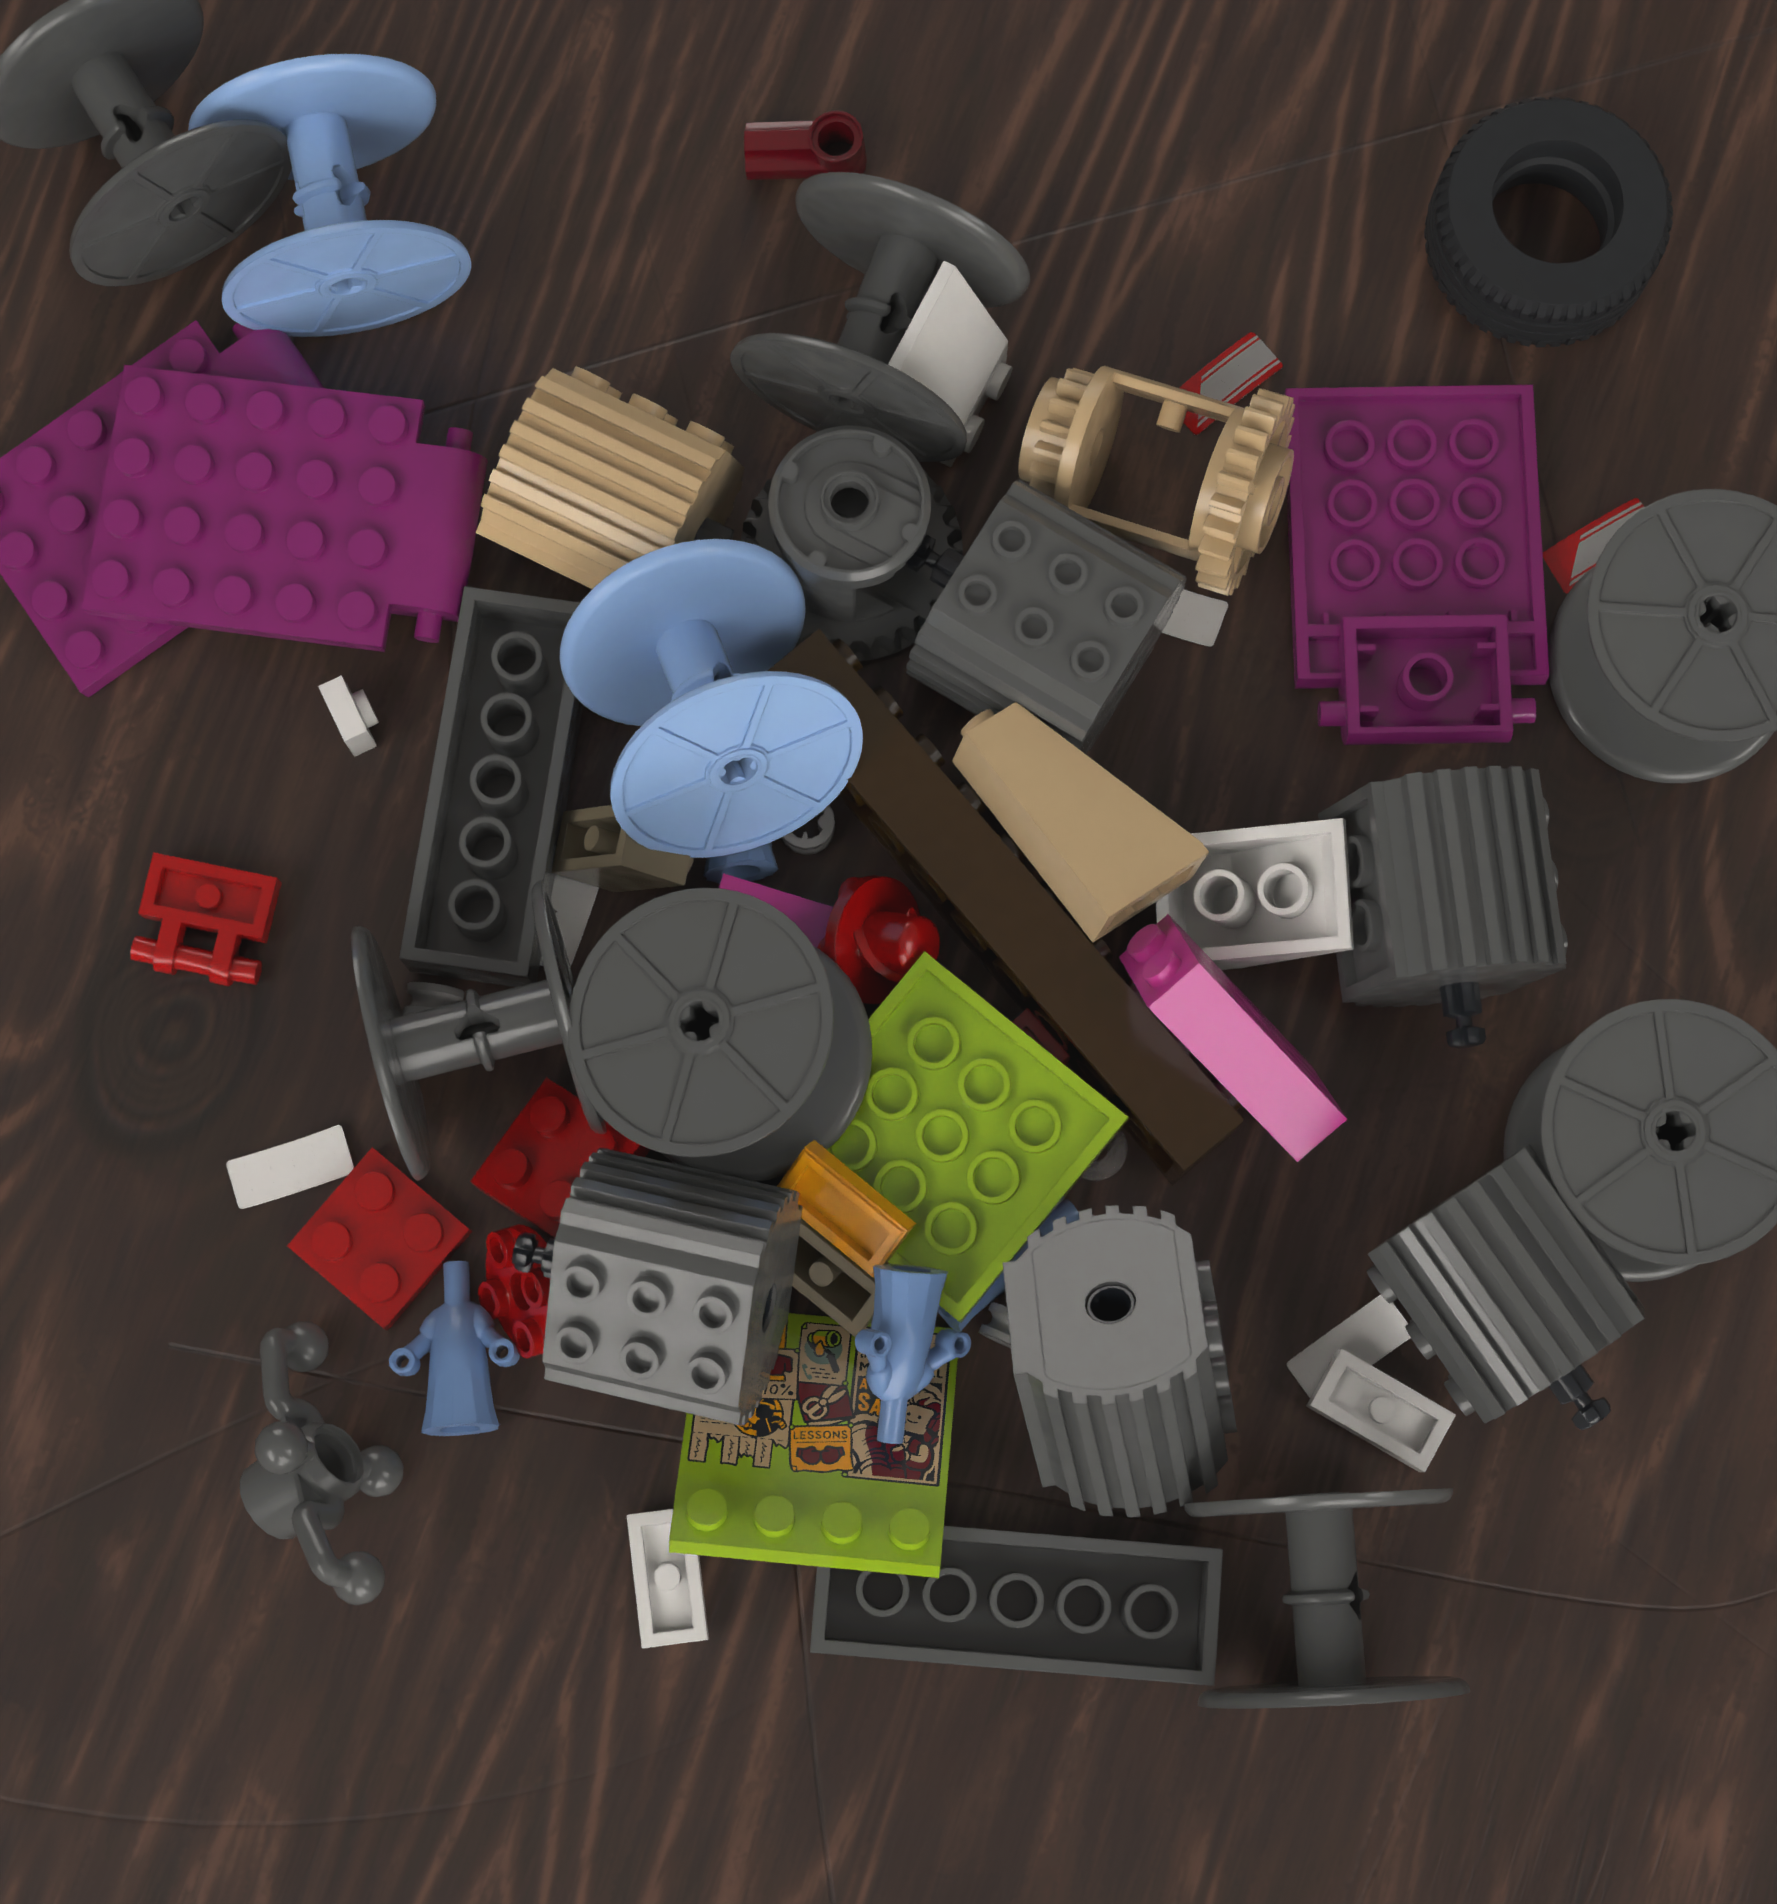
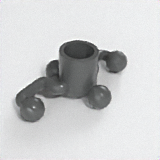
[239,1321,404,1605]

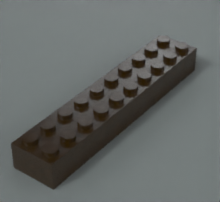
[767,629,1244,1185]

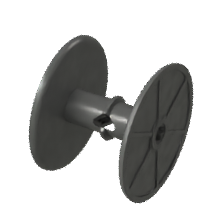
[0,0,292,287]
[730,172,1030,462]
[1548,489,1777,783]
[351,880,606,1181]
[568,888,872,1182]
[1503,999,1777,1282]
[1184,1488,1470,1709]

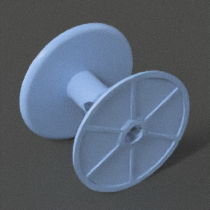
[188,54,471,337]
[560,539,863,858]

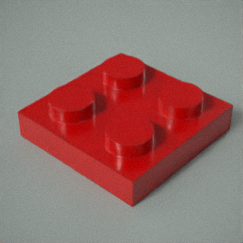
[470,1077,651,1239]
[287,1147,473,1331]

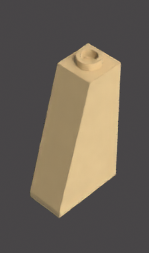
[952,702,1209,942]

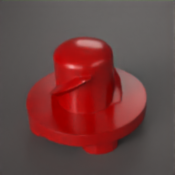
[817,875,940,1004]
[478,1224,550,1359]

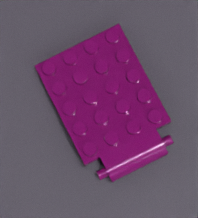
[0,320,324,698]
[81,365,488,652]
[1284,385,1549,745]

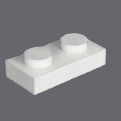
[1306,1348,1456,1472]
[627,1509,709,1648]

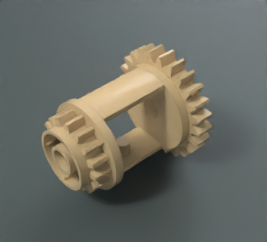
[1018,366,1295,596]

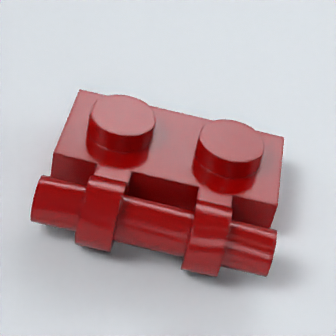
[130,852,282,986]

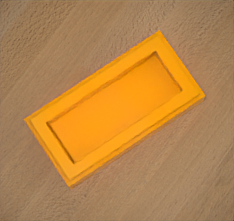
[777,1140,916,1278]

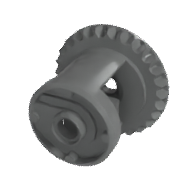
[741,425,963,661]

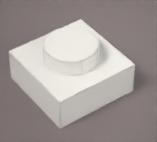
[318,676,379,757]

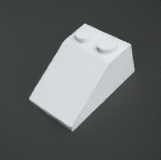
[888,261,1013,467]
[1156,818,1354,970]

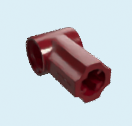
[744,110,867,180]

